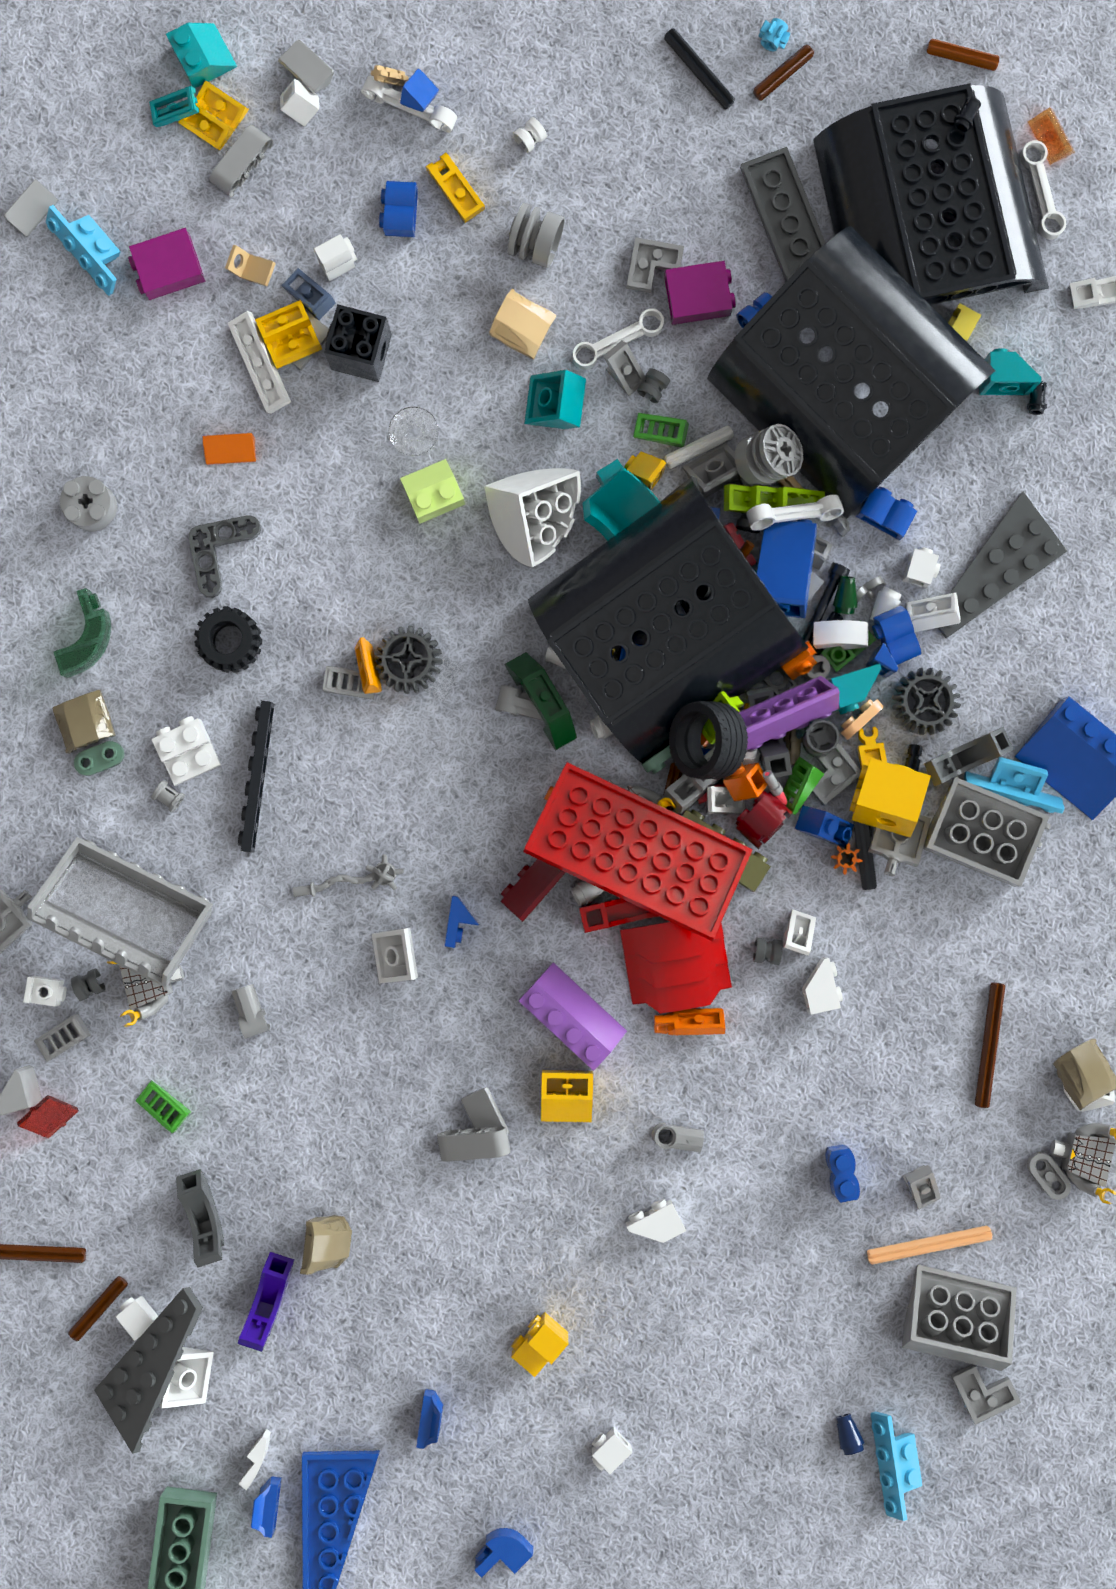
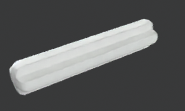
[664,425,734,469]

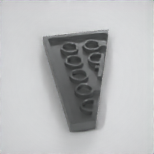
[938,491,1067,639]
[94,1287,203,1454]

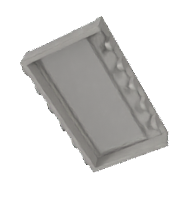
[27,837,213,988]

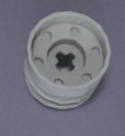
[507,203,565,268]
[735,424,803,486]

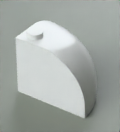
[484,468,581,567]

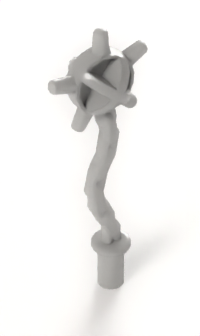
[293,854,404,897]

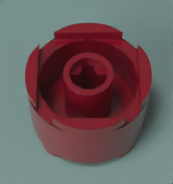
[735,791,793,850]

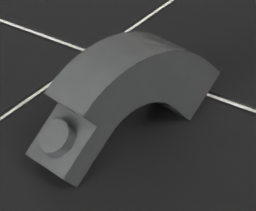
[746,686,792,778]
[924,727,1014,787]
[176,1169,224,1268]

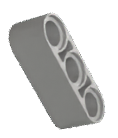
[209,125,273,197]
[437,1126,510,1162]

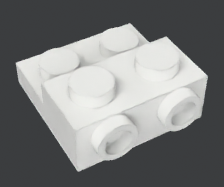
[152,716,221,786]

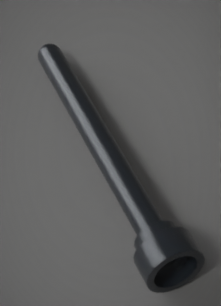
[802,562,850,643]

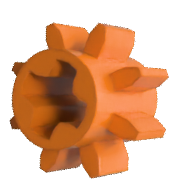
[830,843,863,875]

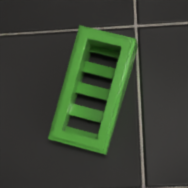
[633,413,689,448]
[783,756,825,815]
[136,1081,191,1134]

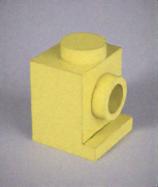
[948,303,981,342]

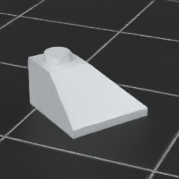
[160,1347,214,1408]

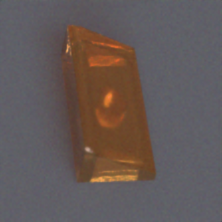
[1028,107,1075,165]

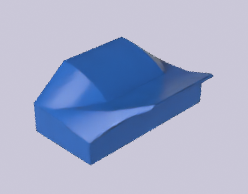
[416,1389,443,1449]
[251,1476,282,1538]

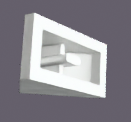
[782,909,816,956]

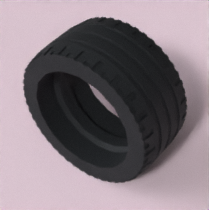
[669,701,748,779]

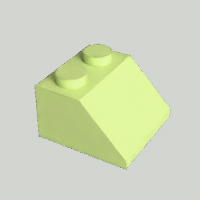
[400,459,465,524]

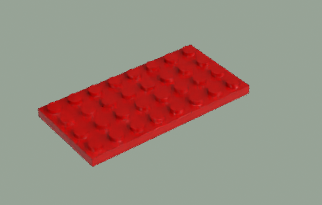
[523,762,753,941]

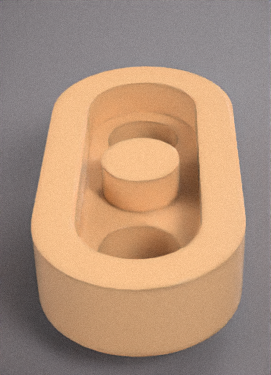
[841,699,884,740]

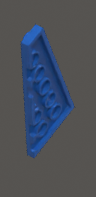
[302,1450,380,1589]

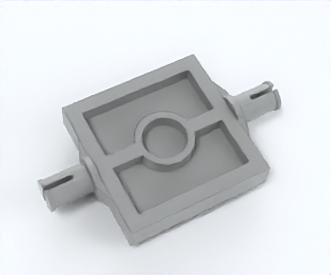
[868,815,931,876]
[0,888,33,954]

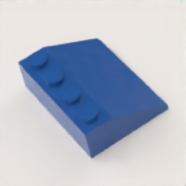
[1014,696,1116,820]

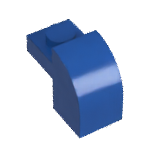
[474,1528,533,1578]

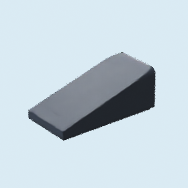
[281,268,336,320]

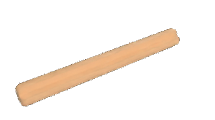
[867,1226,992,1265]

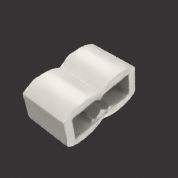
[313,234,357,282]

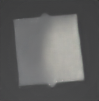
[411,648,464,702]

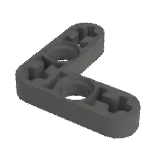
[189,515,261,598]

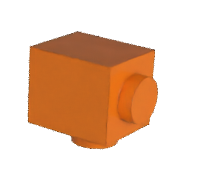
[782,641,817,681]
[723,762,768,802]

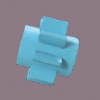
[758,18,790,52]

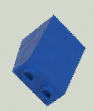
[757,519,817,619]

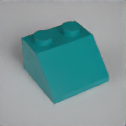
[166,23,237,88]
[979,348,1041,396]
[524,370,586,429]
[828,664,881,715]

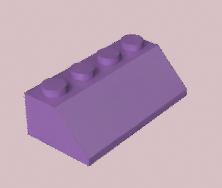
[739,676,840,750]
[519,962,627,1071]

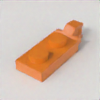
[654,1008,726,1035]

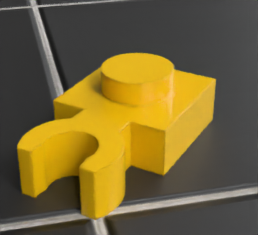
[857,726,887,770]

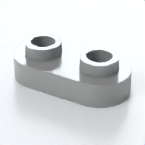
[1027,1152,1071,1200]

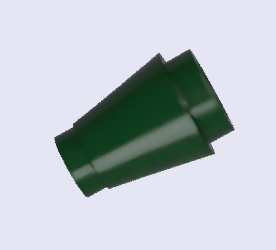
[833,576,858,614]

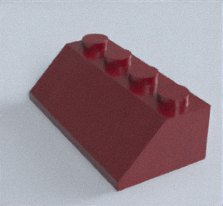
[500,858,566,922]

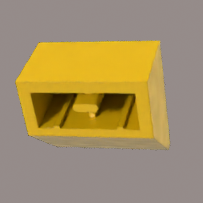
[541,1070,593,1122]

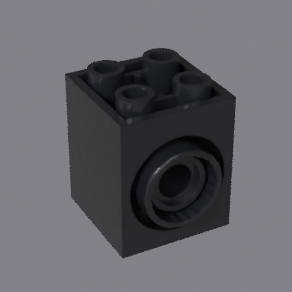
[324,304,392,382]

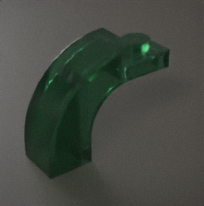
[53,588,111,678]

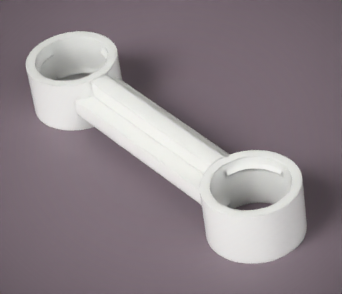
[361,76,457,133]
[1020,140,1066,240]
[573,309,664,370]
[746,495,844,531]

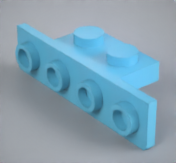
[46,205,120,296]
[964,757,1065,814]
[871,1411,922,1521]

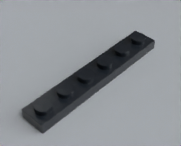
[238,700,275,853]

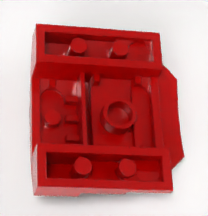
[620,922,732,1014]

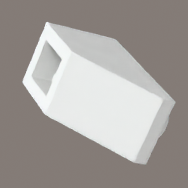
[802,957,843,1015]
[626,1199,686,1243]

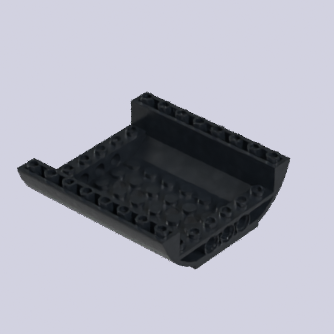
[813,83,1049,305]
[707,226,996,519]
[528,480,809,763]

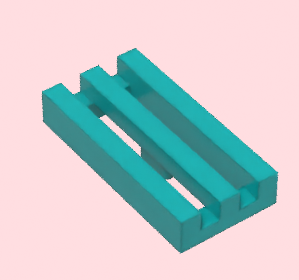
[149,86,199,127]

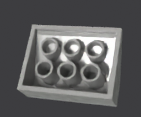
[923,777,1050,887]
[902,1265,1017,1371]

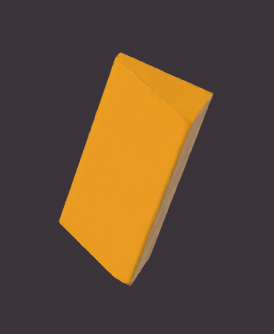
[354,638,382,694]

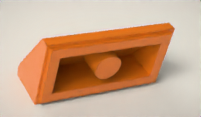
[202,433,256,465]

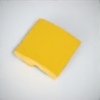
[178,80,249,150]
[255,300,322,369]

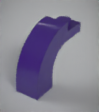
[238,1252,295,1352]

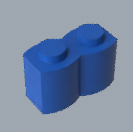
[379,181,418,237]
[856,487,917,541]
[872,605,921,665]
[825,1144,860,1203]

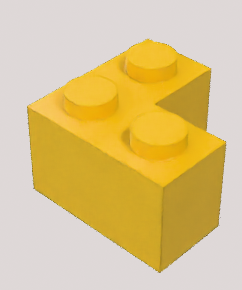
[511,1312,568,1377]

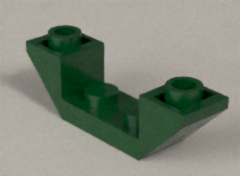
[504,652,577,751]

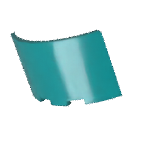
[582,468,661,541]

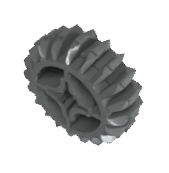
[375,626,443,694]
[892,668,961,735]

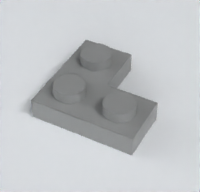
[626,237,684,293]
[812,743,861,806]
[951,1364,1021,1425]

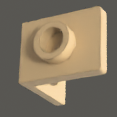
[225,245,276,286]

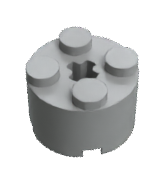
[60,476,117,532]

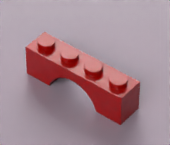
[579,898,658,933]

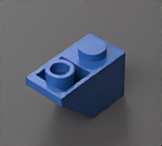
[795,805,854,848]

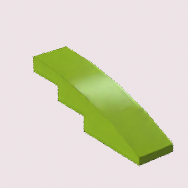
[724,484,825,513]

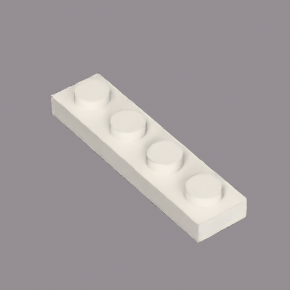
[228,311,291,414]

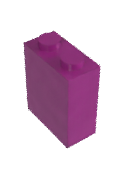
[128,227,206,300]
[664,260,736,325]

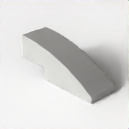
[663,747,721,815]

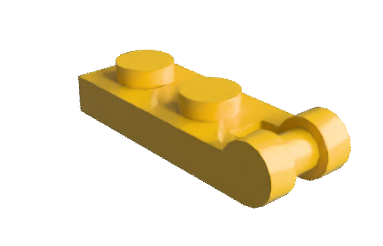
[425,152,485,223]

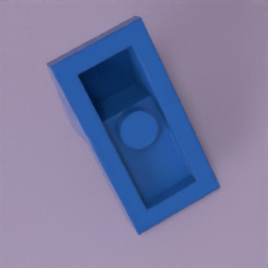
[445,896,480,948]

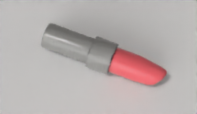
[762,770,787,805]

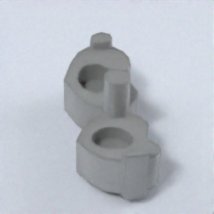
[826,515,850,537]
[856,576,886,603]

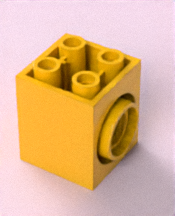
[849,758,931,838]

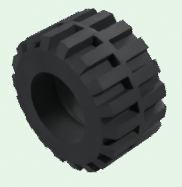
[194,606,262,673]

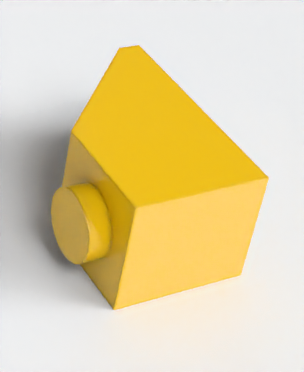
[624,451,666,490]

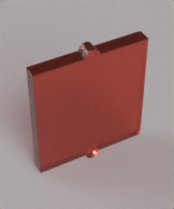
[17,1095,79,1139]

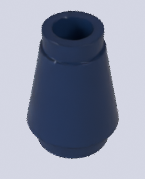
[836,1413,865,1455]

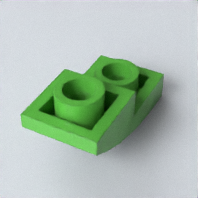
[821,630,876,672]

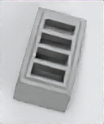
[323,666,375,700]
[34,1014,91,1062]

